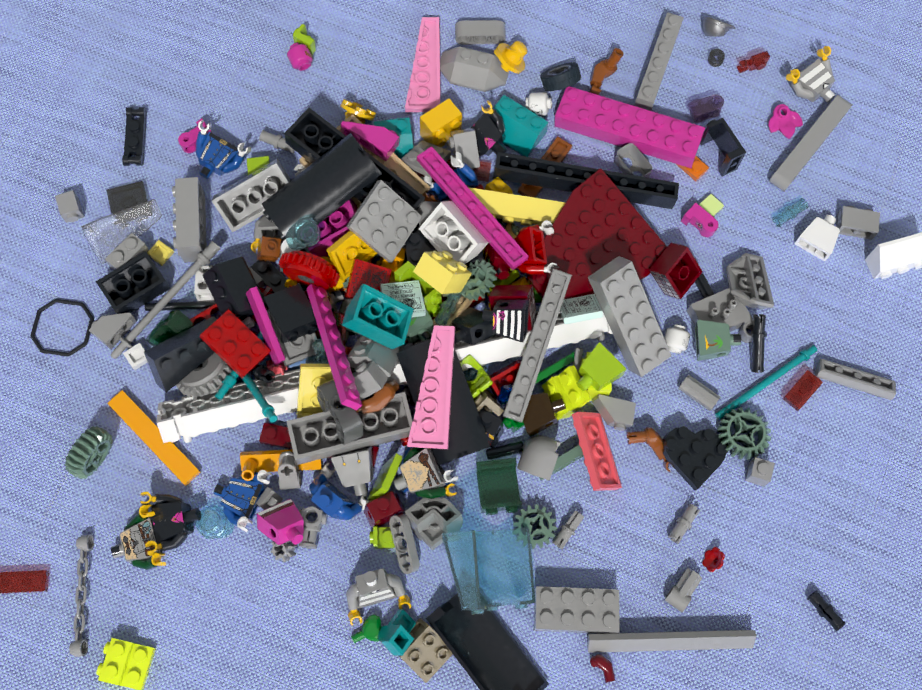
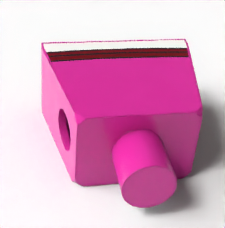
[257,499,304,545]

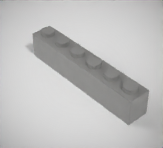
[634,12,684,111]

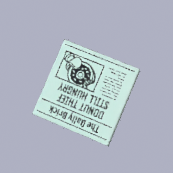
[380,280,426,317]
[560,294,603,324]

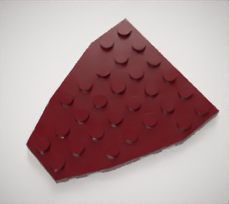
[526,168,667,300]

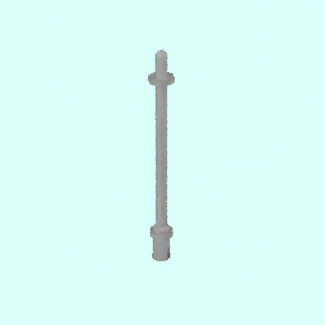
[111,241,221,359]

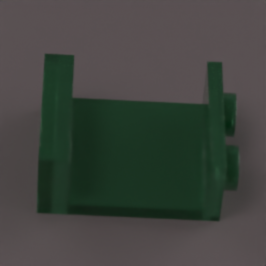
[476,458,522,515]

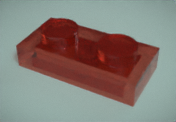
[782,370,823,411]

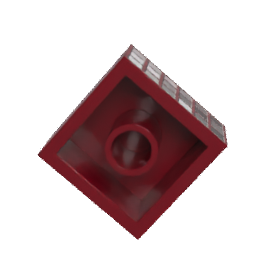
[649,243,703,299]
[489,285,537,331]

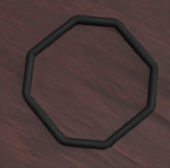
[30,299,94,357]

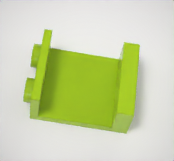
[394,261,442,318]

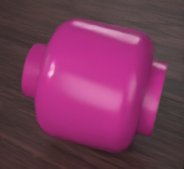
[287,43,313,71]

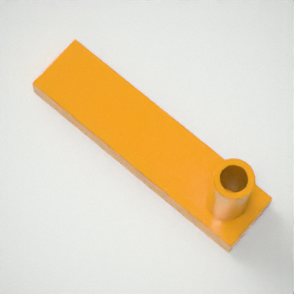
[240,449,322,481]

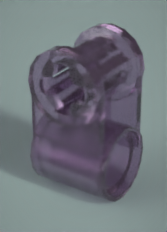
[687,94,724,123]

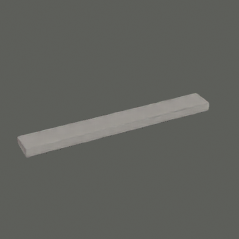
[503,268,572,423]
[587,630,756,653]

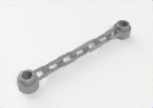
[69,534,94,657]

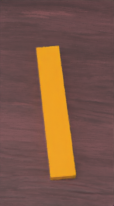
[107,390,201,486]

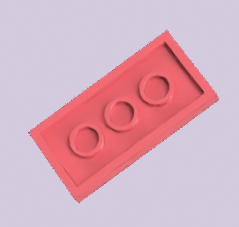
[572,412,622,491]

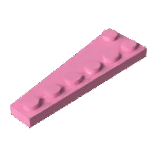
[405,17,440,112]
[407,326,455,449]

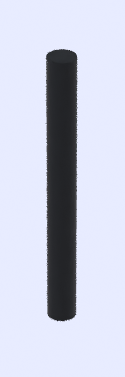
[144,301,216,311]

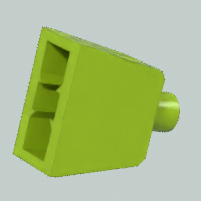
[576,342,626,391]

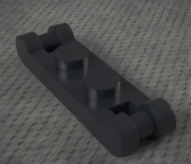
[122,107,147,166]

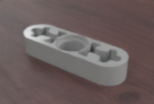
[389,514,420,574]

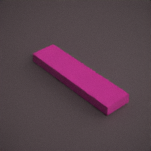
[246,287,286,366]

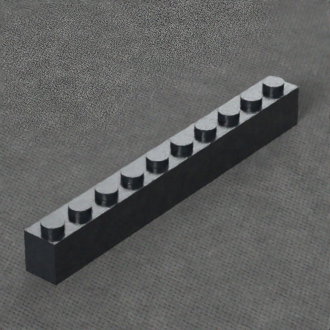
[493,152,679,209]

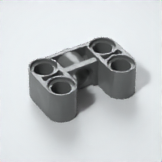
[317,379,363,445]

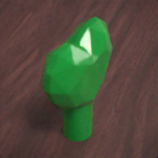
[351,615,382,643]

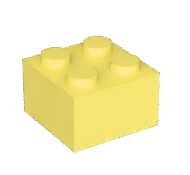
[413,250,472,294]

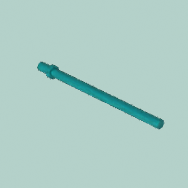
[715,345,818,420]
[243,374,278,423]

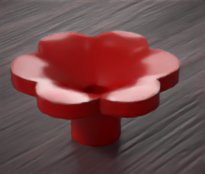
[702,547,725,572]

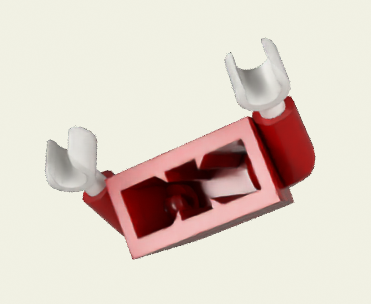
[514,220,559,275]

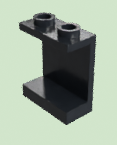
[700,118,746,177]
[263,284,319,343]

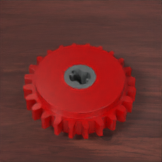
[278,251,340,290]

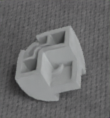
[517,435,561,481]
[405,497,463,551]

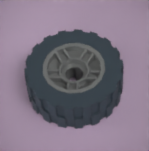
[540,62,582,92]

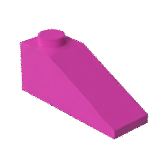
[341,121,399,161]

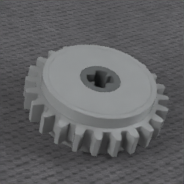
[176,353,232,398]

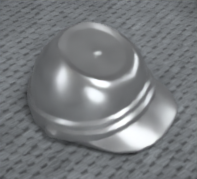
[703,17,735,37]

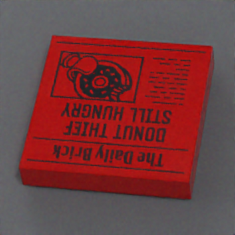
[345,259,392,299]

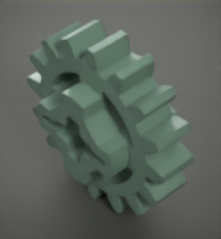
[460,260,497,301]
[513,504,557,549]

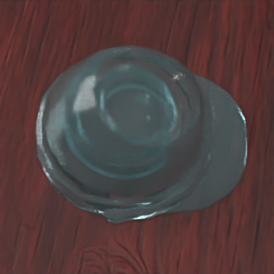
[286,217,321,250]
[195,505,234,539]

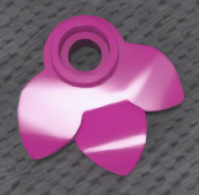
[768,104,803,139]

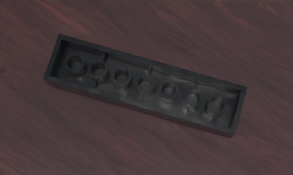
[284,108,425,211]

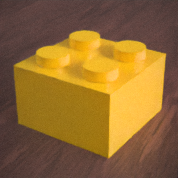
[420,98,462,147]

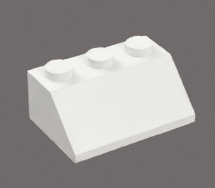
[419,201,488,264]
[865,232,922,279]

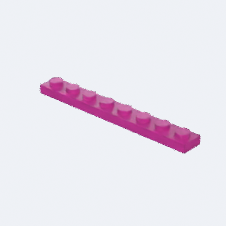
[417,146,529,270]
[306,284,362,410]

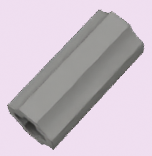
[678,374,720,411]

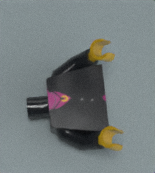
[471,100,507,156]
[140,492,202,556]

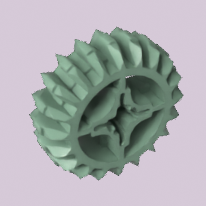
[717,407,771,460]
[65,426,113,479]

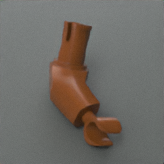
[589,48,624,95]
[354,380,399,414]
[627,427,671,472]

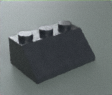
[96,252,170,314]
[202,257,264,321]

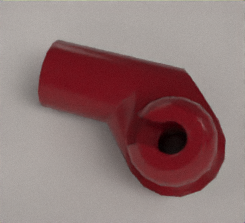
[590,654,616,683]

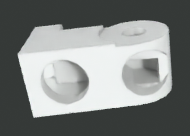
[194,265,215,301]

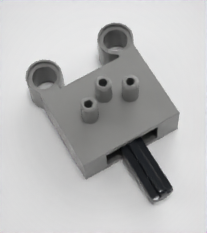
[687,274,754,343]

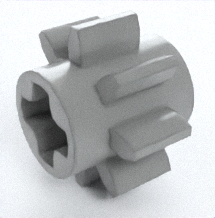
[270,541,297,562]

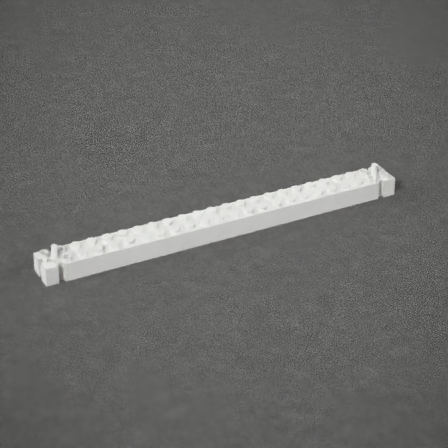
[157,297,613,443]

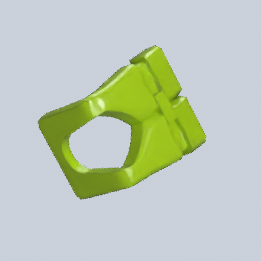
[460,354,493,399]

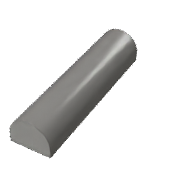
[815,358,896,400]

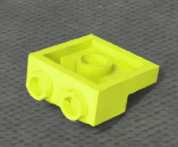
[542,365,591,420]
[96,638,156,690]

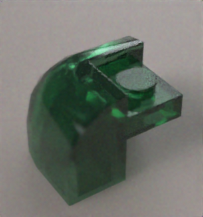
[145,310,193,347]

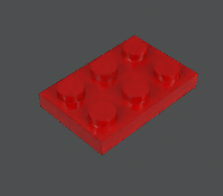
[200,309,271,379]

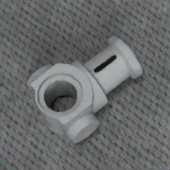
[299,506,328,549]

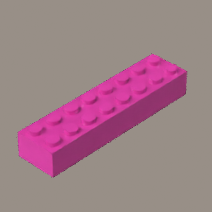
[555,86,705,168]

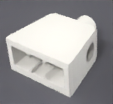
[794,215,840,261]

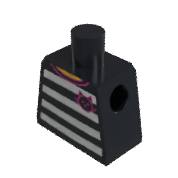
[482,300,529,342]

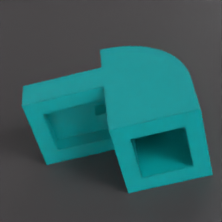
[378,609,416,656]

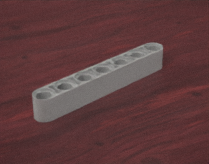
[769,95,853,191]

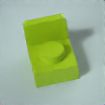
[293,24,316,55]
[369,526,395,549]

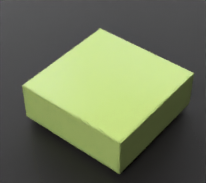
[699,194,724,217]

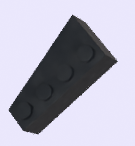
[144,316,217,393]

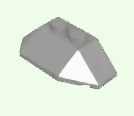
[440,46,509,92]
[726,253,774,309]

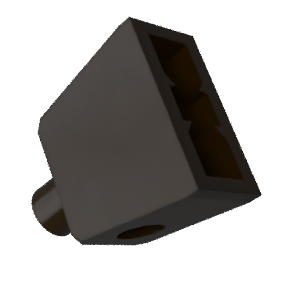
[523,393,566,437]

